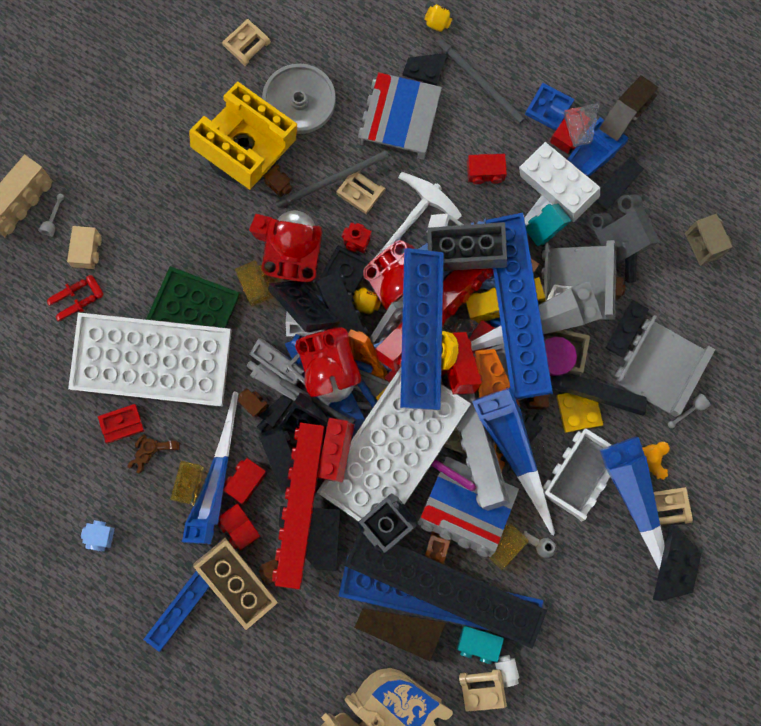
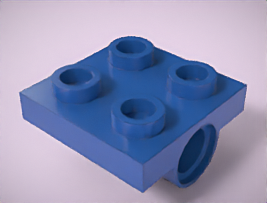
[525,83,574,131]

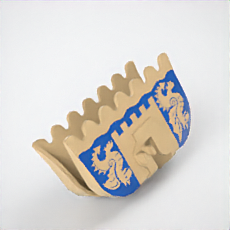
[321,668,453,726]

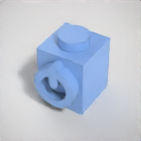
[81,520,115,551]

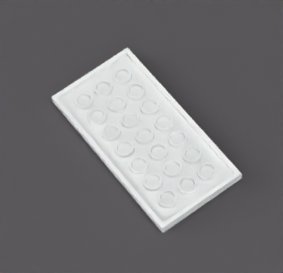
[68,313,232,406]
[317,367,471,521]

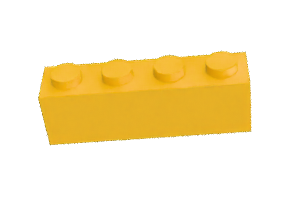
[466,277,546,325]

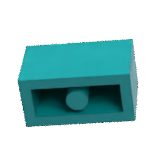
[526,203,572,246]
[457,625,504,664]

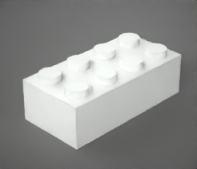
[519,142,600,222]

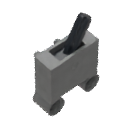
[589,194,660,283]

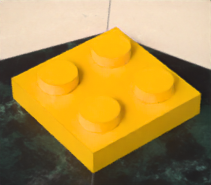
[556,393,603,433]

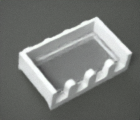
[542,428,611,521]

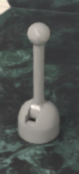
[38,194,64,237]
[668,394,710,428]

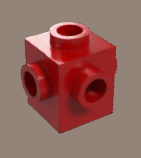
[342,223,372,253]

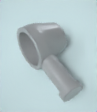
[520,530,556,558]

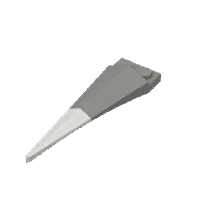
[471,281,602,351]

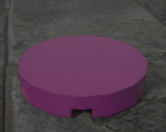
[545,337,577,376]

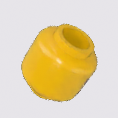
[424,4,452,32]
[352,288,381,315]

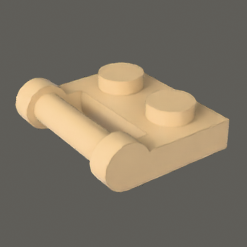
[222,19,271,66]
[336,171,386,215]
[654,487,693,525]
[459,669,507,711]

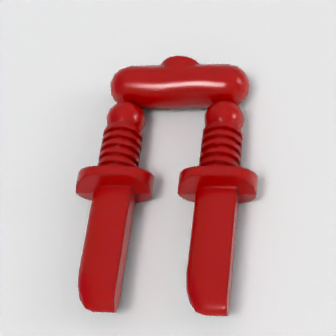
[47,275,103,321]

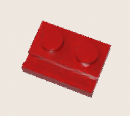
[97,404,145,444]

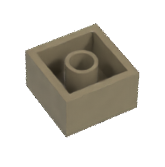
[685,213,733,266]

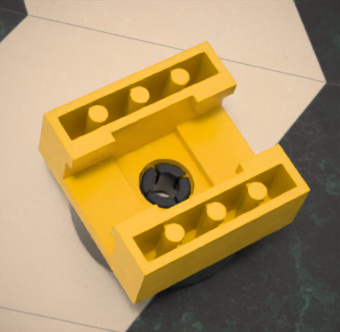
[189,81,297,190]

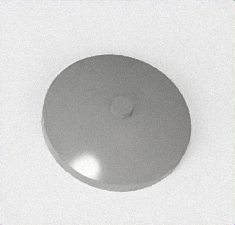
[262,64,336,134]

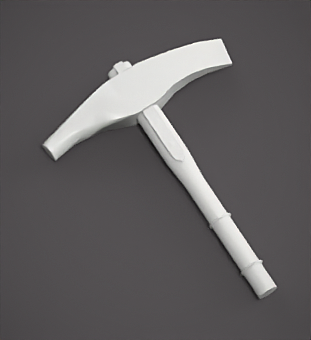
[375,172,462,257]

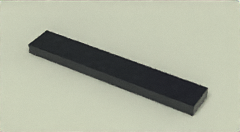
[550,373,647,416]

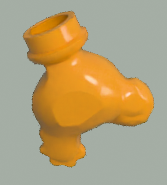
[642,442,670,480]

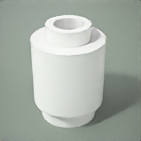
[495,655,519,687]

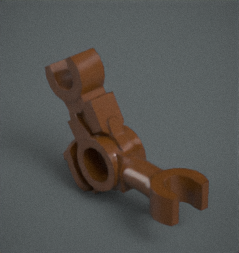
[128,435,180,474]

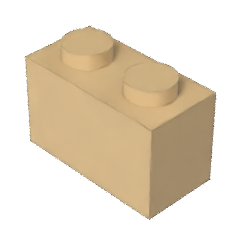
[67,226,102,269]

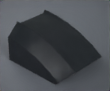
[280,392,329,441]
[357,493,418,554]

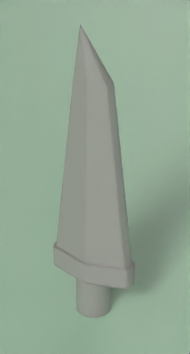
[246,361,297,401]

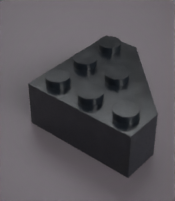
[279,506,341,571]

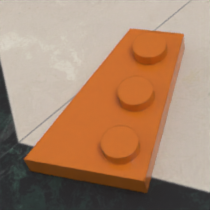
[348,330,388,380]
[475,349,520,407]

